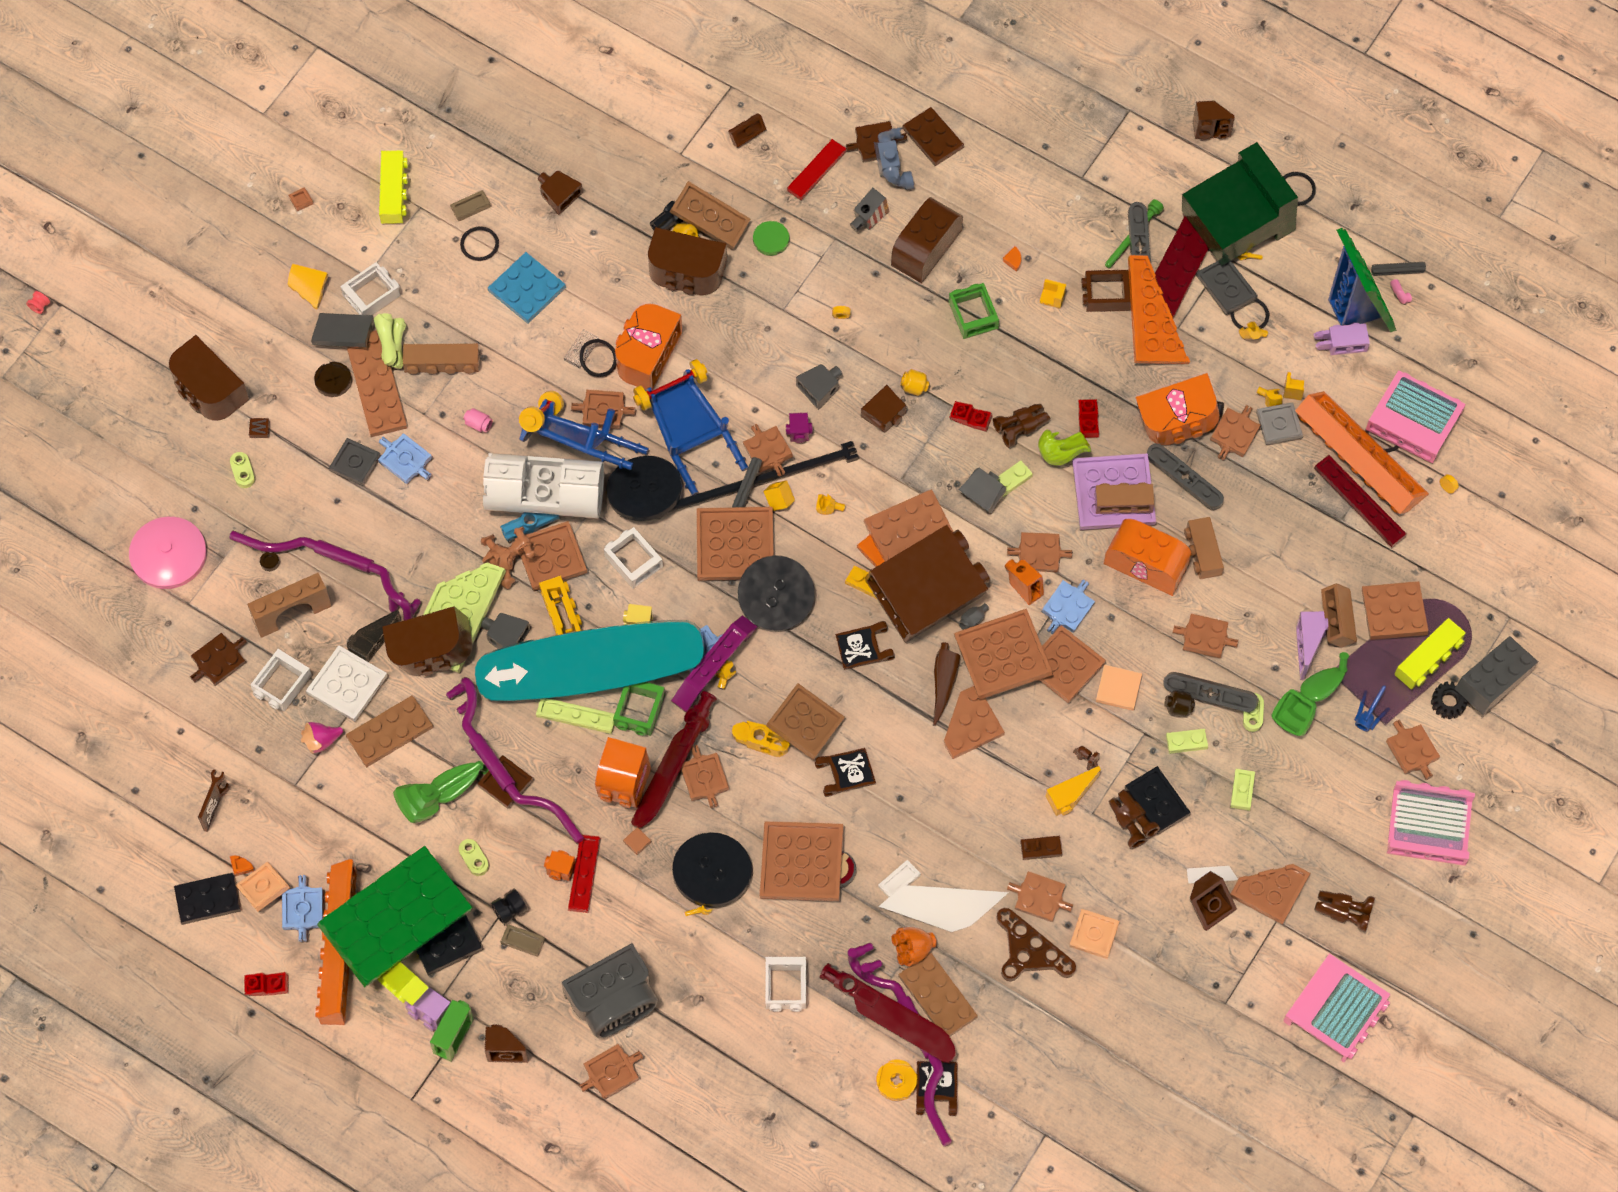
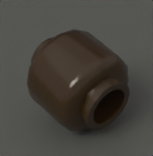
[1164,690,1195,717]

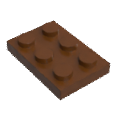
[902,107,964,166]

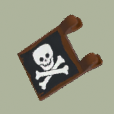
[835,621,894,670]
[815,748,876,797]
[198,769,230,832]
[916,1061,957,1116]

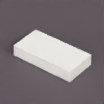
[878,860,921,898]

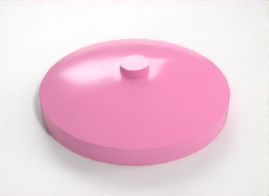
[129,516,207,589]

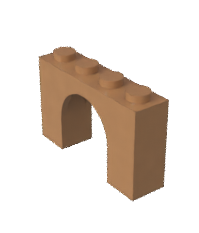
[247,572,332,638]

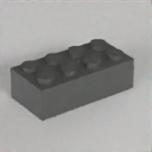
[1455,636,1538,715]

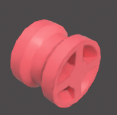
[26,291,50,314]

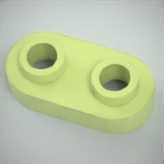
[230,452,255,488]
[1243,693,1264,732]
[459,839,489,876]

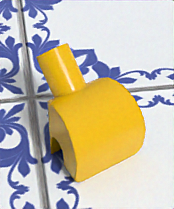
[1239,322,1268,339]
[1256,386,1283,407]
[816,494,845,515]
[716,660,736,689]

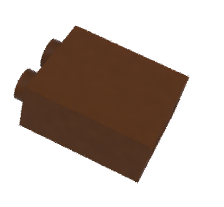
[864,525,990,643]

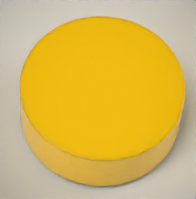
[832,306,851,319]
[1440,474,1459,494]

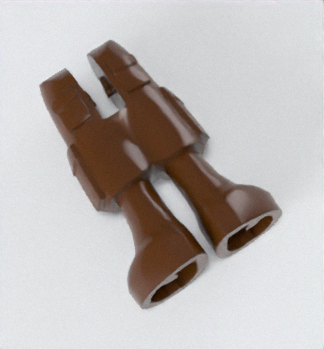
[993,404,1051,448]
[1108,789,1160,849]
[1314,891,1375,932]

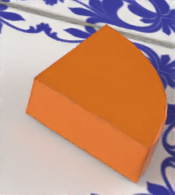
[1003,246,1021,272]
[230,856,254,876]

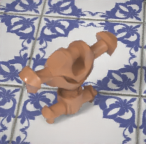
[481,526,536,589]

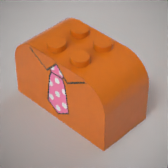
[615,304,682,390]
[1135,373,1220,445]
[1104,519,1191,596]
[595,737,651,808]

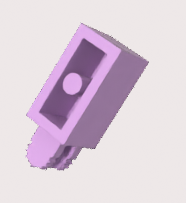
[1314,323,1370,355]

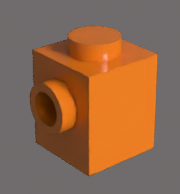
[544,850,576,881]

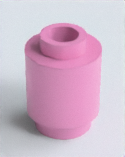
[463,408,493,433]

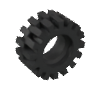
[1431,681,1468,719]

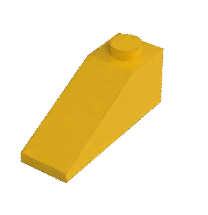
[1046,766,1101,816]

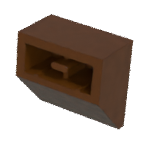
[1193,101,1235,140]

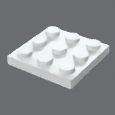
[306,646,388,722]

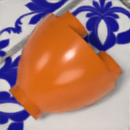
[891,927,936,966]

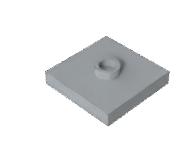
[1256,402,1303,445]

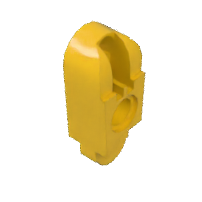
[732,721,790,757]

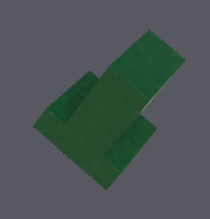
[1182,142,1298,266]

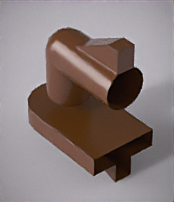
[1073,746,1100,770]

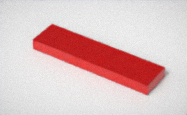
[787,139,846,200]
[568,834,600,913]

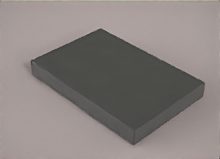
[1196,261,1258,315]
[311,313,374,347]

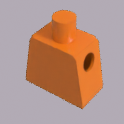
[1005,559,1044,605]

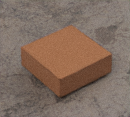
[288,187,313,212]
[623,827,651,855]

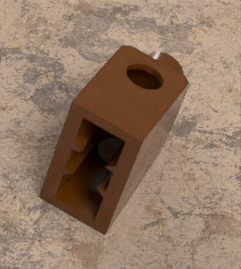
[538,171,583,215]

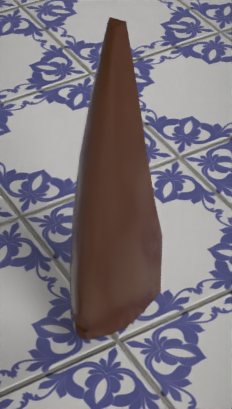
[933,642,960,726]

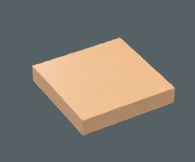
[1096,665,1142,711]
[236,862,290,912]
[1069,909,1120,959]

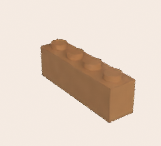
[403,343,480,374]

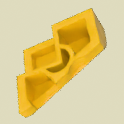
[288,264,328,309]

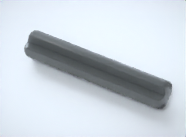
[1371,262,1426,275]
[732,457,762,507]

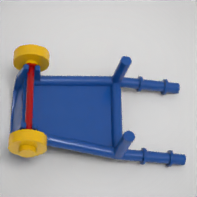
[633,359,748,495]
[519,391,649,470]

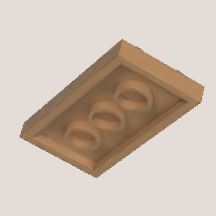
[670,181,751,250]
[346,695,433,768]
[898,953,978,1036]

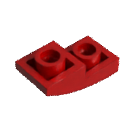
[1078,399,1099,438]
[949,401,993,432]
[244,972,288,996]

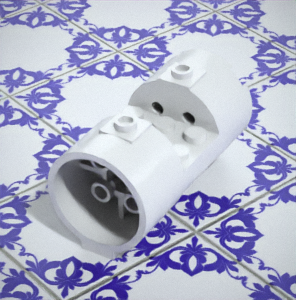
[483,453,604,519]

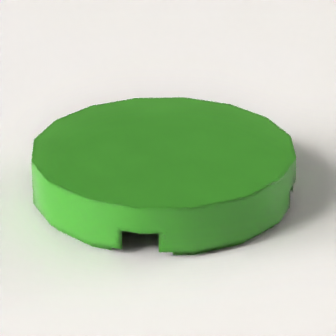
[753,221,789,256]

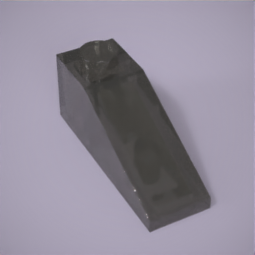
[347,610,401,662]

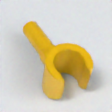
[1237,251,1263,260]
[684,906,713,916]

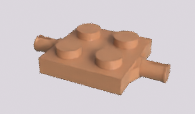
[571,389,635,429]
[1210,405,1261,460]
[743,424,793,476]
[1007,532,1072,572]
[1173,614,1238,658]
[1386,719,1440,780]
[681,745,729,808]
[1007,871,1073,922]
[579,1044,643,1100]

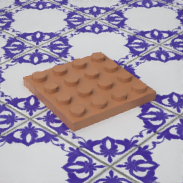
[863,489,953,562]
[697,507,774,581]
[954,609,1053,700]
[760,821,844,901]

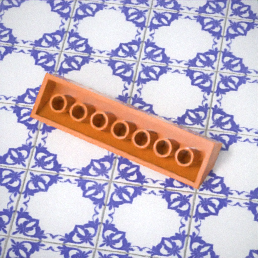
[1295,391,1429,514]
[315,859,357,1025]

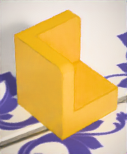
[1039,279,1066,309]
[1283,372,1304,400]
[763,480,795,511]

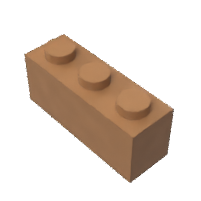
[1094,482,1154,514]
[1184,517,1224,579]
[1321,583,1357,648]

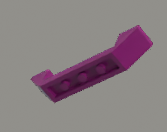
[671,615,757,713]

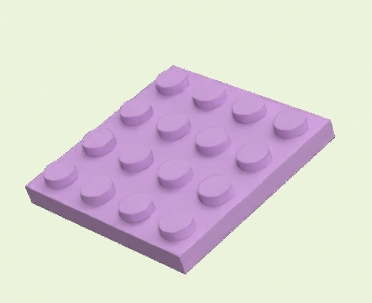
[1072,454,1156,530]

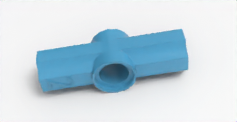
[500,512,559,542]

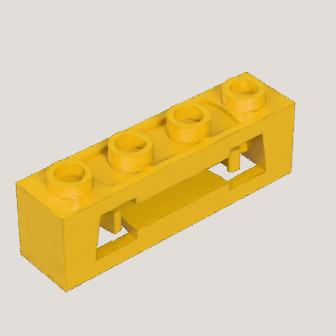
[539,576,582,635]

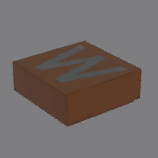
[249,418,270,438]

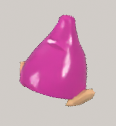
[301,722,343,754]

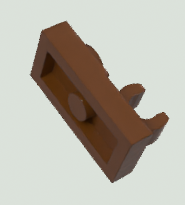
[728,113,766,148]
[1020,836,1062,860]

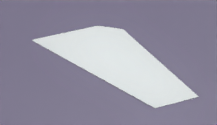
[879,885,1009,932]

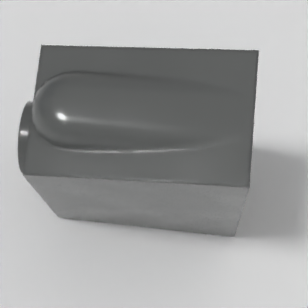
[958,467,1006,514]

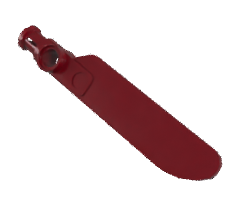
[631,691,717,828]
[820,963,956,1063]

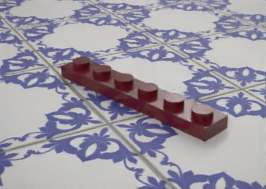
[1314,455,1407,548]

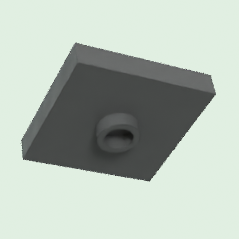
[329,438,381,486]

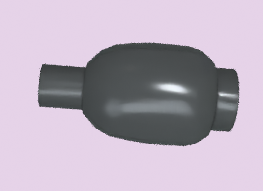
[958,603,989,630]

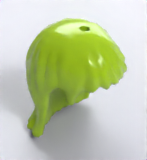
[1038,429,1091,465]

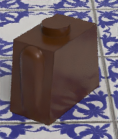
[861,384,907,433]

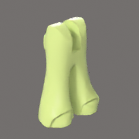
[373,313,406,369]

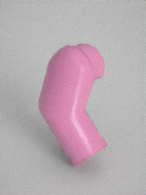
[1390,279,1412,304]

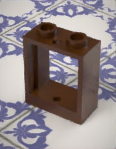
[1081,270,1131,312]

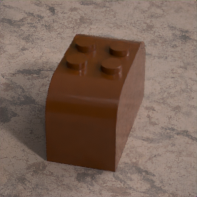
[891,197,963,284]
[648,227,727,296]
[169,335,249,421]
[382,606,472,676]

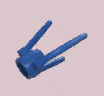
[1354,685,1390,732]

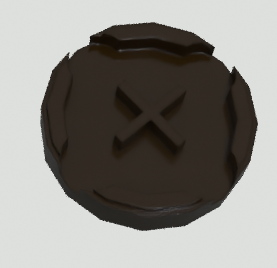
[314,361,352,397]

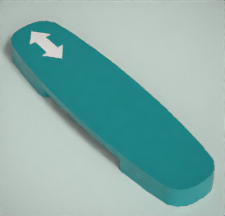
[475,620,704,701]

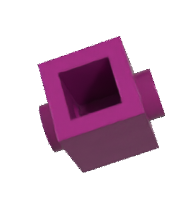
[786,412,813,443]

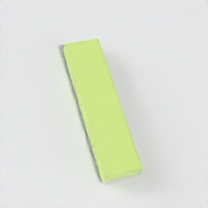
[536,698,614,734]

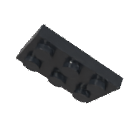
[1124,766,1191,835]
[174,872,241,925]
[416,915,483,976]

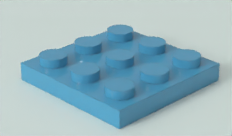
[488,252,566,324]

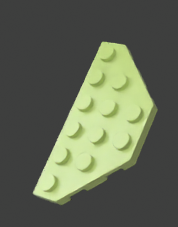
[423,563,506,673]

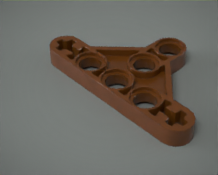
[996,908,1076,982]

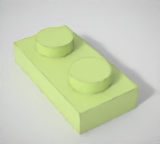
[998,460,1033,497]
[1166,729,1208,754]
[1230,769,1255,811]

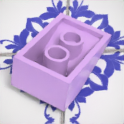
[1296,611,1328,680]

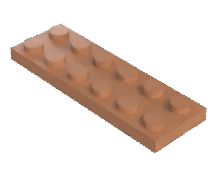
[346,330,407,437]

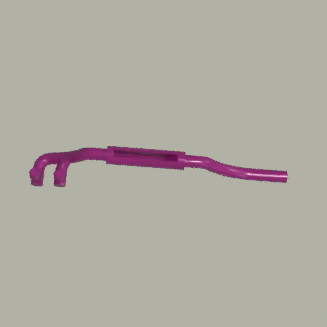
[229,530,421,620]
[446,677,584,844]
[847,943,952,1147]

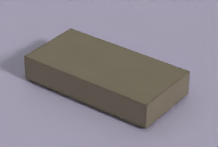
[450,190,491,222]
[500,924,545,957]

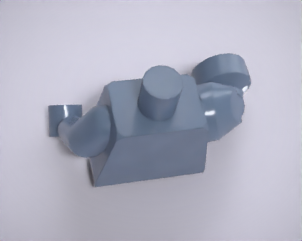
[874,127,914,190]

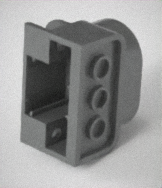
[561,943,658,1038]

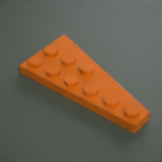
[1128,255,1190,364]

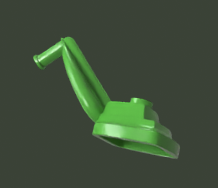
[1272,652,1349,736]
[393,761,489,823]

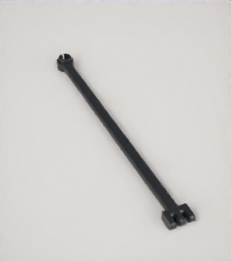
[656,441,859,520]

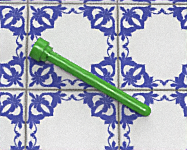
[1105,199,1164,268]

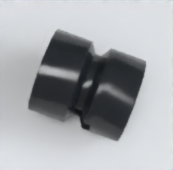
[490,888,527,925]

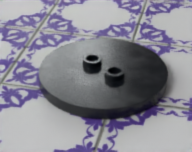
[606,456,682,521]
[738,555,815,632]
[672,832,752,907]

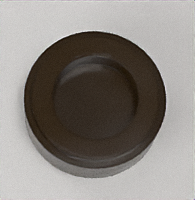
[260,552,280,572]

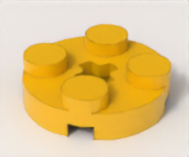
[876,1059,917,1101]

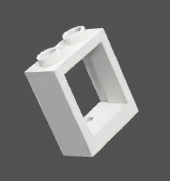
[340,262,400,315]
[604,527,663,589]
[250,649,312,711]
[765,957,806,1012]

